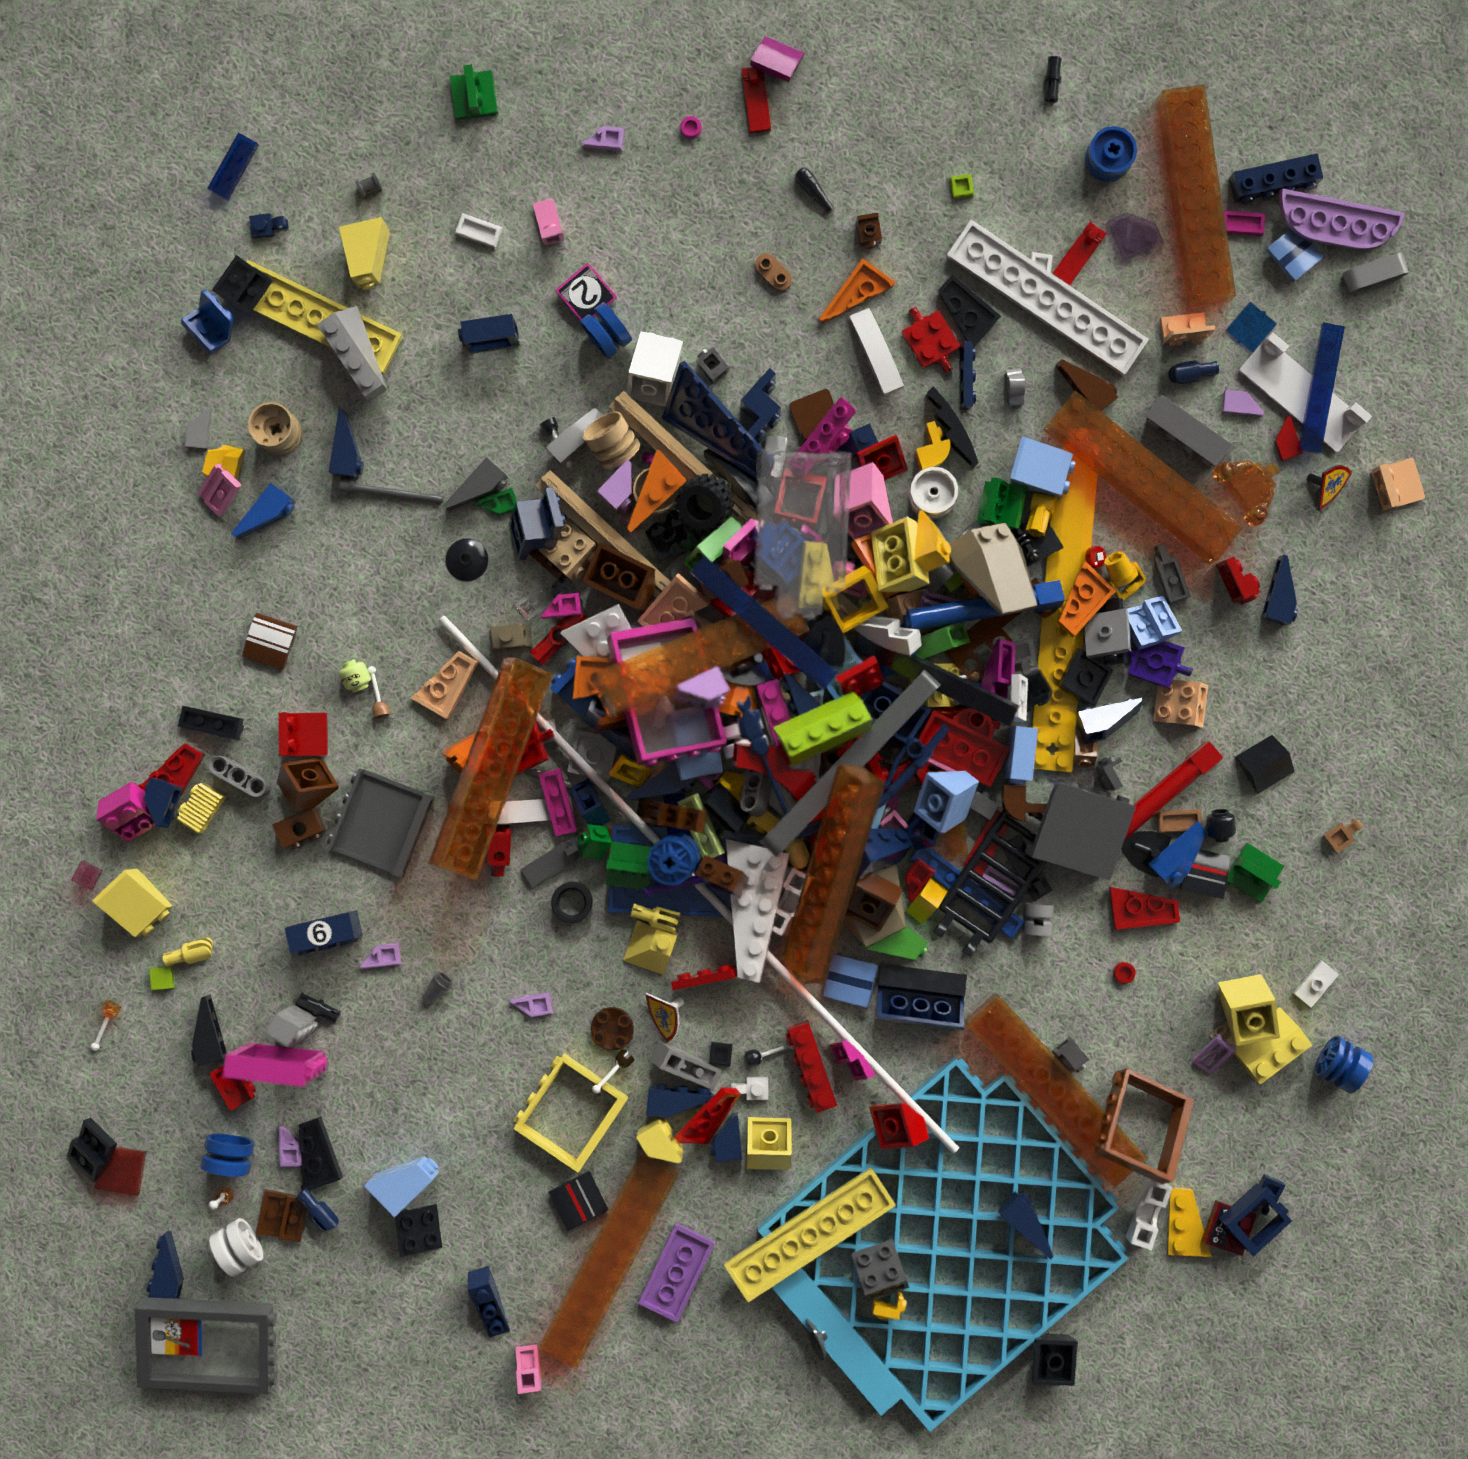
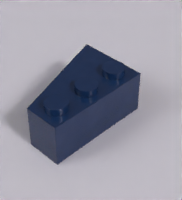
[582,694,655,763]
[841,828,913,880]

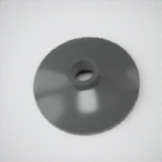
[803,1319,827,1361]

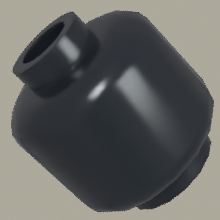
[1206,809,1236,842]

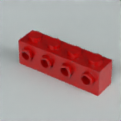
[785,1020,837,1113]

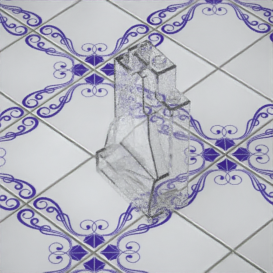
[754,449,851,618]

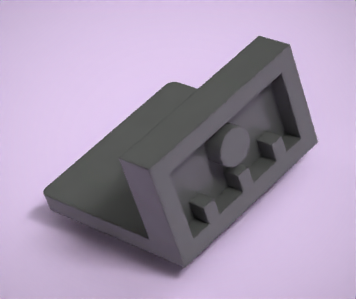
[852,1239,910,1302]

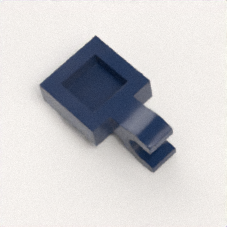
[249,213,289,239]

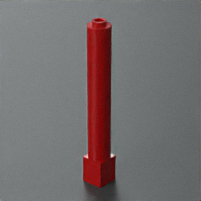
[1124,741,1224,841]

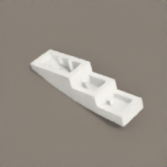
[849,308,904,396]

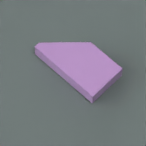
[510,992,553,1018]

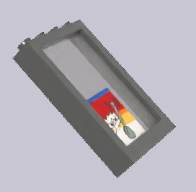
[135,1297,277,1394]

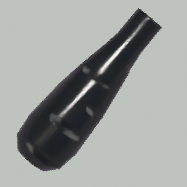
[795,167,835,214]

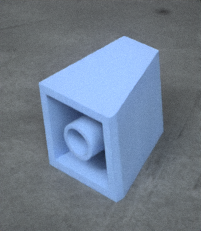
[1010,436,1076,499]
[914,771,979,833]
[364,1156,439,1217]

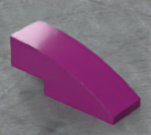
[981,639,1016,699]

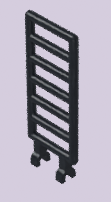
[933,802,1047,957]

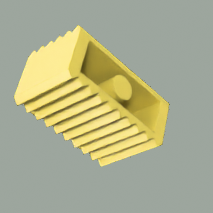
[176,783,226,834]

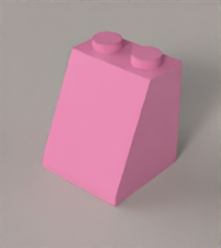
[833,462,892,540]

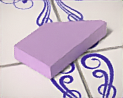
[582,126,624,151]
[1222,390,1264,416]
[360,943,401,969]
[278,1126,302,1167]

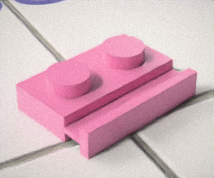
[197,464,242,517]

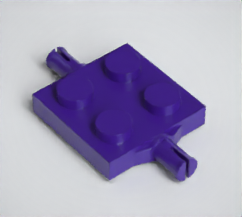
[1127,641,1193,689]

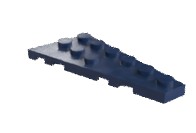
[661,361,775,483]

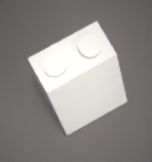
[627,331,683,407]

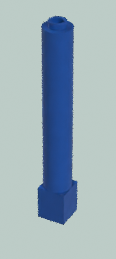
[903,580,1065,630]

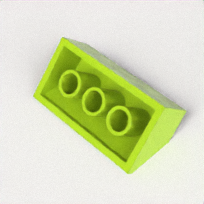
[773,691,872,766]

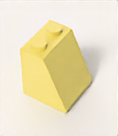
[339,217,390,290]
[92,868,172,937]
[1218,974,1280,1046]

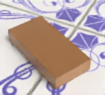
[1157,809,1202,833]

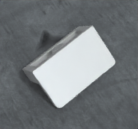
[1007,674,1028,722]

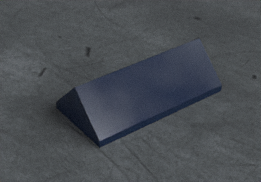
[874,982,964,1030]

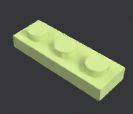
[678,793,725,858]

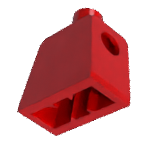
[487,824,511,877]

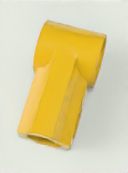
[1026,492,1057,537]

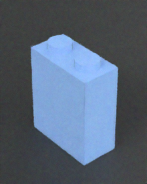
[1003,726,1038,785]

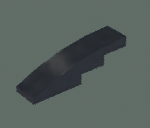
[926,386,979,468]
[704,448,775,511]

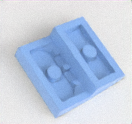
[1127,596,1182,650]

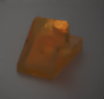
[943,821,969,858]

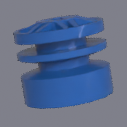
[647,833,701,885]
[1314,1035,1373,1094]

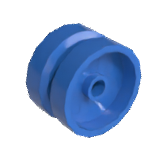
[1085,126,1137,182]
[579,302,632,359]
[200,1134,255,1177]

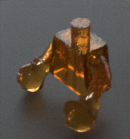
[1212,460,1280,527]

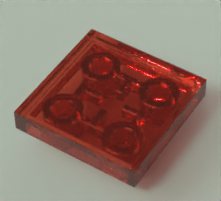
[94,1146,147,1196]

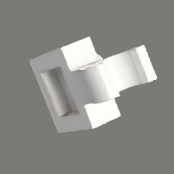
[731,1077,768,1100]

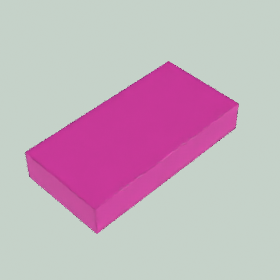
[1220,210,1265,236]

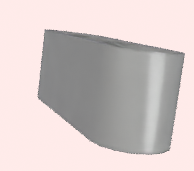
[1342,252,1409,294]
[209,756,270,797]
[740,769,772,817]

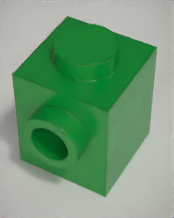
[577,824,612,860]

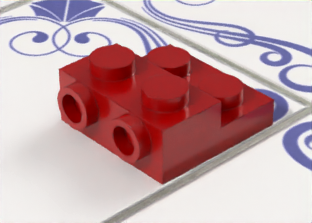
[1216,556,1260,605]

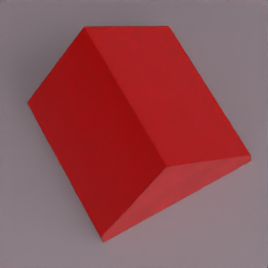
[855,435,908,480]

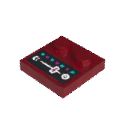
[1201,1200,1257,1256]

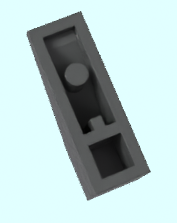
[443,457,508,511]

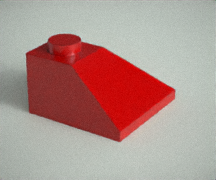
[869,1102,929,1149]

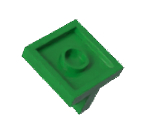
[450,64,499,120]
[977,477,1027,529]
[605,841,653,890]
[1227,843,1285,903]

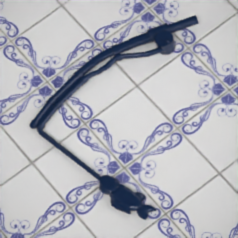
[737,696,950,840]

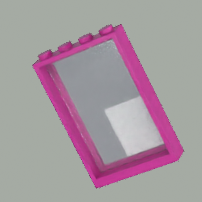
[606,618,727,767]

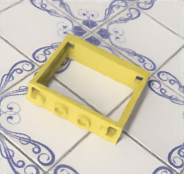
[513,1053,628,1173]

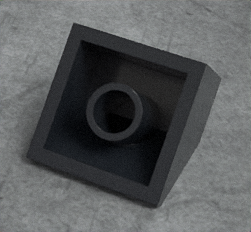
[1032,1334,1078,1386]

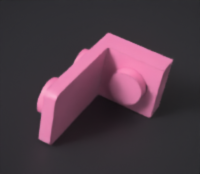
[533,199,565,246]

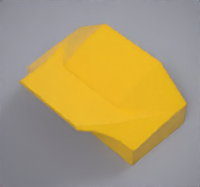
[202,445,245,481]

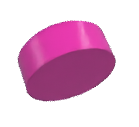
[680,116,702,139]

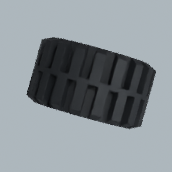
[675,473,735,533]

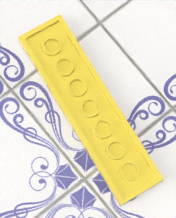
[247,260,403,374]
[724,1167,896,1302]

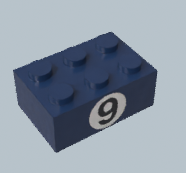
[284,910,363,956]

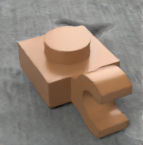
[1322,819,1364,853]

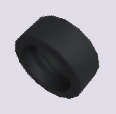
[551,881,593,923]

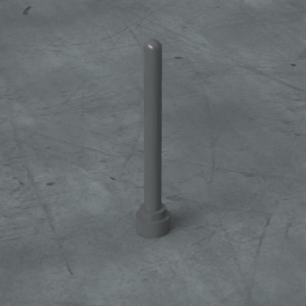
[339,477,443,504]

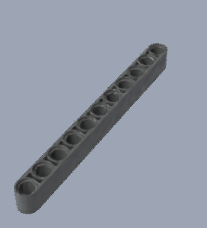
[760,670,941,857]

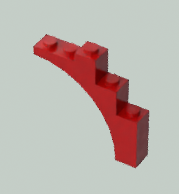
[732,743,840,860]

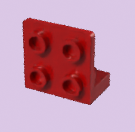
[278,712,328,756]

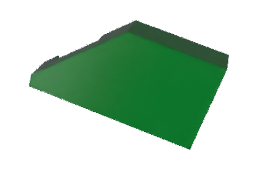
[475,488,518,516]

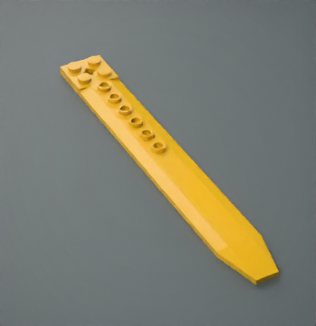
[1032,428,1098,772]

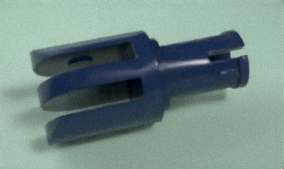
[1168,360,1219,384]
[295,1188,339,1232]

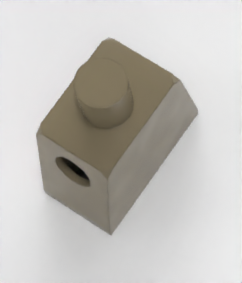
[489,624,533,652]

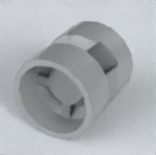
[1024,903,1054,936]

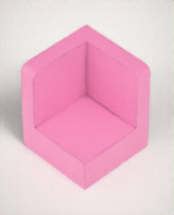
[877,810,908,830]

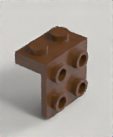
[789,389,834,443]

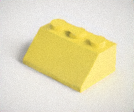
[871,517,930,592]
[1233,1007,1312,1085]

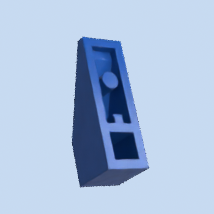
[231,483,296,539]
[1149,821,1207,889]

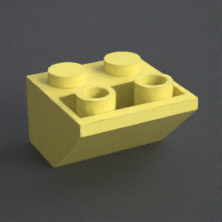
[636,1117,684,1163]

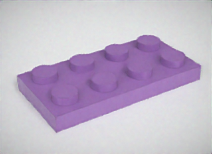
[638,1223,715,1322]

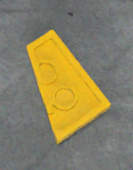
[1167,1188,1212,1257]

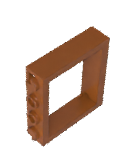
[1094,1068,1194,1184]

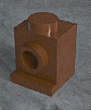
[856,212,882,249]

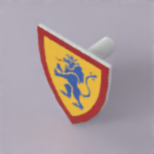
[646,993,684,1043]

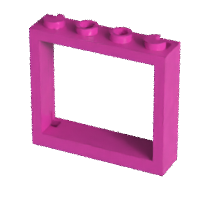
[223,1043,328,1087]

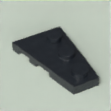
[938,274,1001,348]
[299,1116,343,1191]

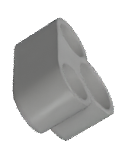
[1005,369,1025,406]

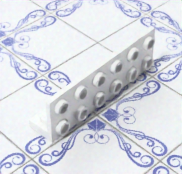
[1239,332,1372,453]

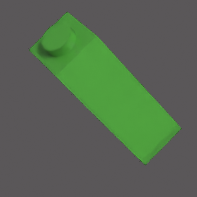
[683,516,742,577]
[915,622,970,660]
[859,925,928,960]

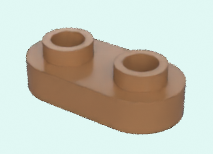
[755,254,792,292]

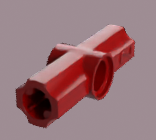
[530,613,588,666]

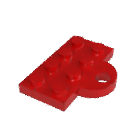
[917,707,1011,787]

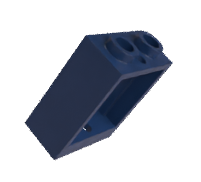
[458,314,520,352]
[1218,1183,1292,1257]

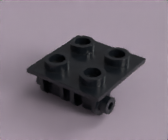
[1011,521,1064,567]
[395,1204,442,1257]

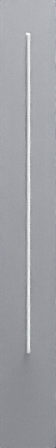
[438,616,959,1154]

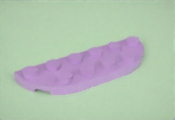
[1279,189,1405,250]

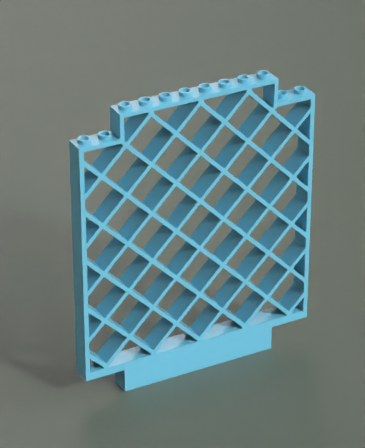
[758,1056,1128,1432]

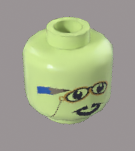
[339,659,371,693]

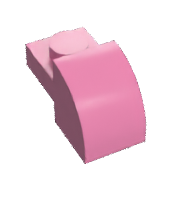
[515,1344,542,1394]

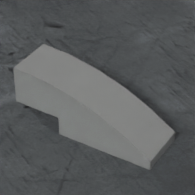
[546,408,602,466]

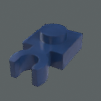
[1252,1174,1286,1216]

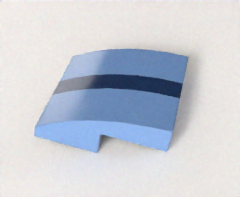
[1265,229,1324,282]
[823,954,879,1007]

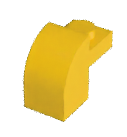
[915,421,950,471]

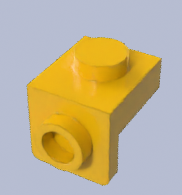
[871,1292,906,1320]

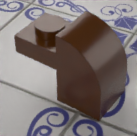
[1001,785,1047,821]

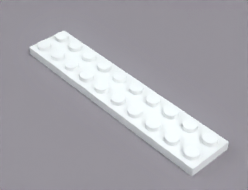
[946,220,1149,376]

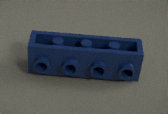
[1229,153,1324,204]

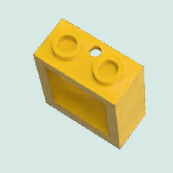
[819,566,889,633]

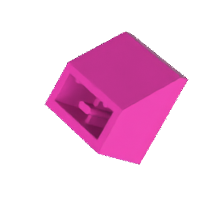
[96,781,155,842]

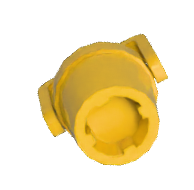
[1104,551,1146,600]

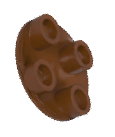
[591,1007,634,1050]

